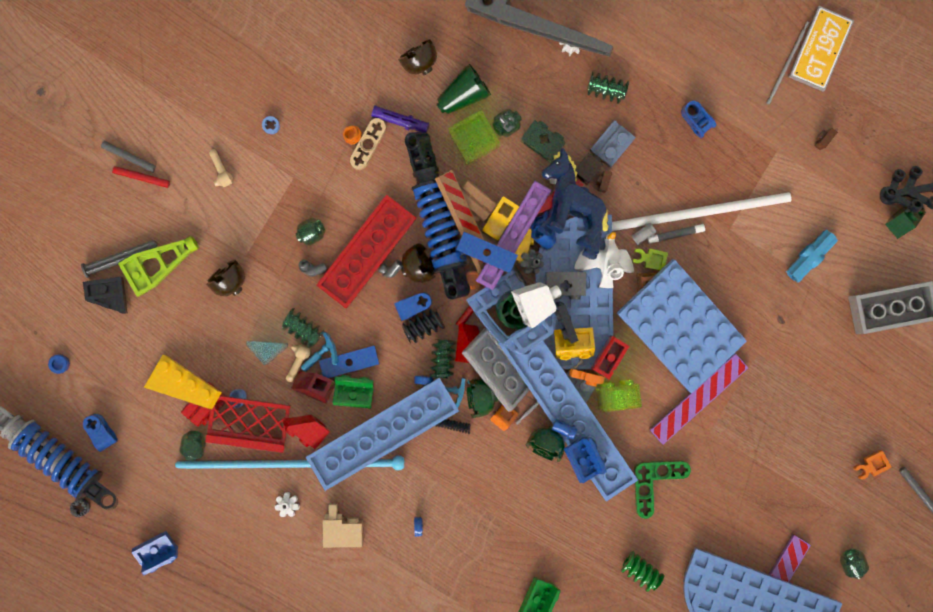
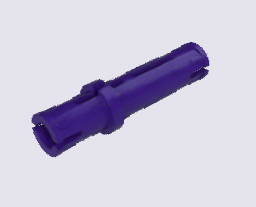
[371,105,429,132]

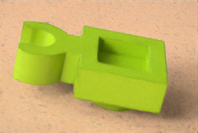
[632,249,668,271]

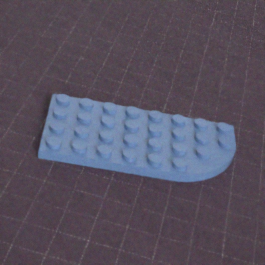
[535,215,613,369]
[683,547,842,612]

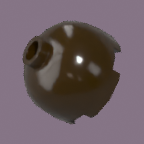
[398,39,437,76]
[401,243,436,283]
[206,260,245,296]

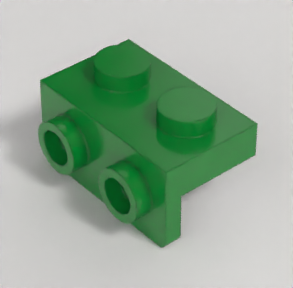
[333,375,374,409]
[518,577,561,612]

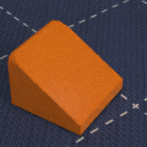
[490,405,519,431]

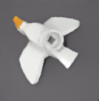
[574,232,634,288]

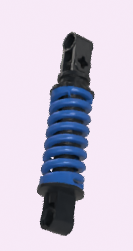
[405,132,470,300]

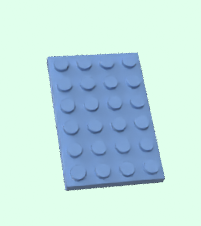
[617,259,747,394]

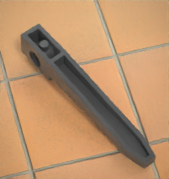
[465,0,613,57]

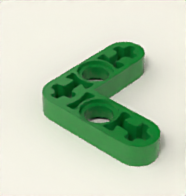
[634,460,691,519]

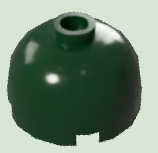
[496,290,527,330]
[466,379,498,418]
[525,426,565,462]

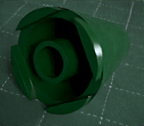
[437,64,491,114]

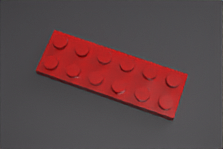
[316,194,417,309]

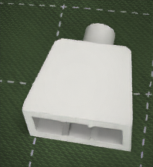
[511,282,562,328]

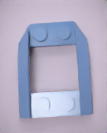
[466,270,554,355]

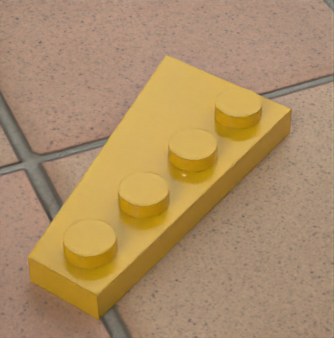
[144,354,222,409]

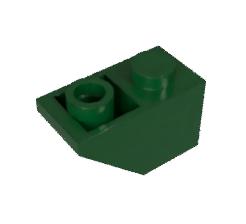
[885,199,926,239]

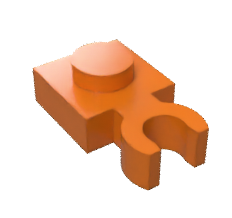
[569,368,605,387]
[853,450,892,480]

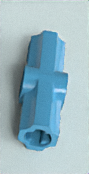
[785,230,838,283]

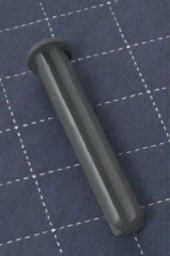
[81,240,158,278]

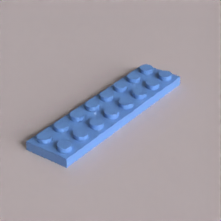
[306,378,459,491]

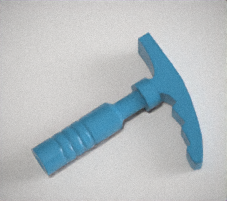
[301,332,338,372]
[424,378,465,408]

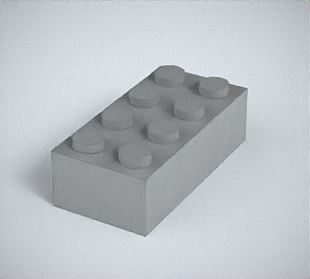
[848,281,933,334]

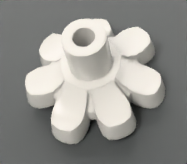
[275,492,300,517]

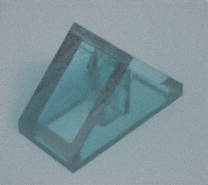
[246,341,288,366]

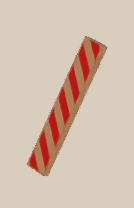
[435,170,490,275]

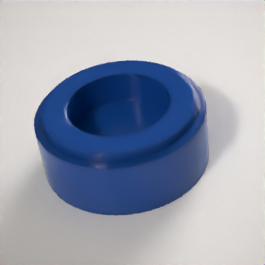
[48,354,70,374]
[414,375,434,385]
[414,517,423,537]

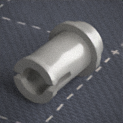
[631,223,657,245]

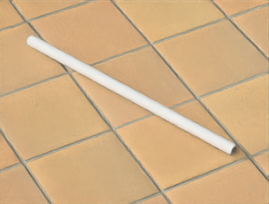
[612,192,791,231]

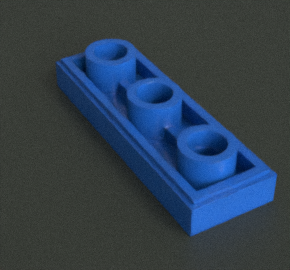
[456,232,518,273]
[319,346,380,378]

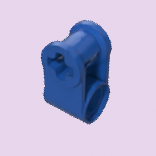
[681,101,717,138]
[531,210,556,249]
[394,293,432,321]
[83,414,118,452]

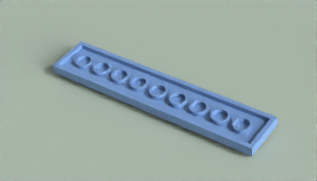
[498,326,638,501]

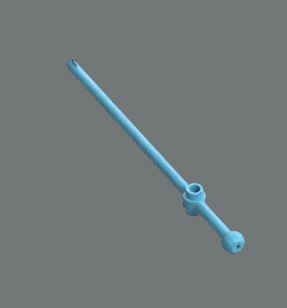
[175,455,405,471]

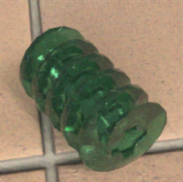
[587,71,629,104]
[282,308,325,348]
[429,339,457,379]

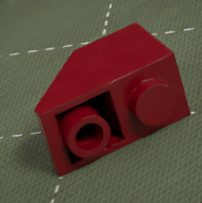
[291,371,334,404]

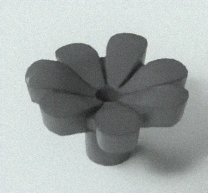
[520,249,544,274]

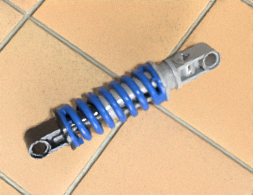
[0,406,118,510]

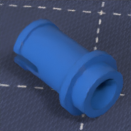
[551,419,578,440]

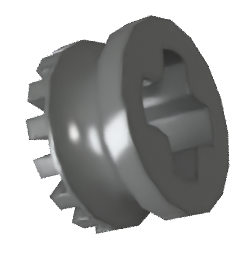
[70,499,90,517]

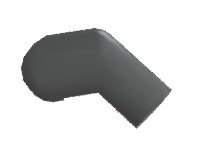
[299,259,327,277]
[378,259,402,278]

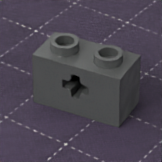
[545,272,586,299]

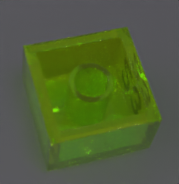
[448,110,500,165]
[596,379,642,412]

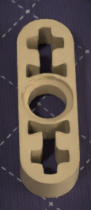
[350,118,386,170]

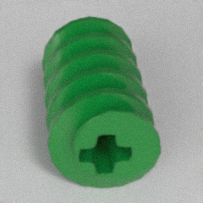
[621,551,665,592]

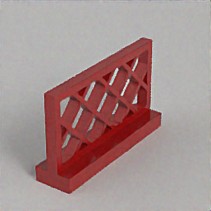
[205,395,291,453]

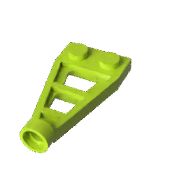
[118,236,199,297]

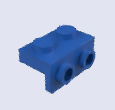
[564,437,607,483]
[131,531,178,575]

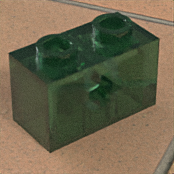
[520,120,566,163]

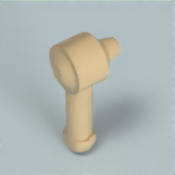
[209,149,233,187]
[286,344,311,382]

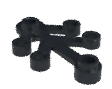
[880,166,933,213]

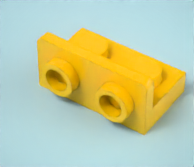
[554,327,595,360]

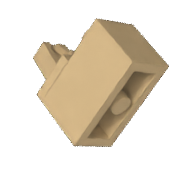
[323,503,364,548]

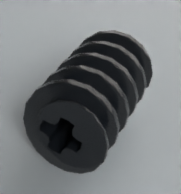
[402,309,445,344]

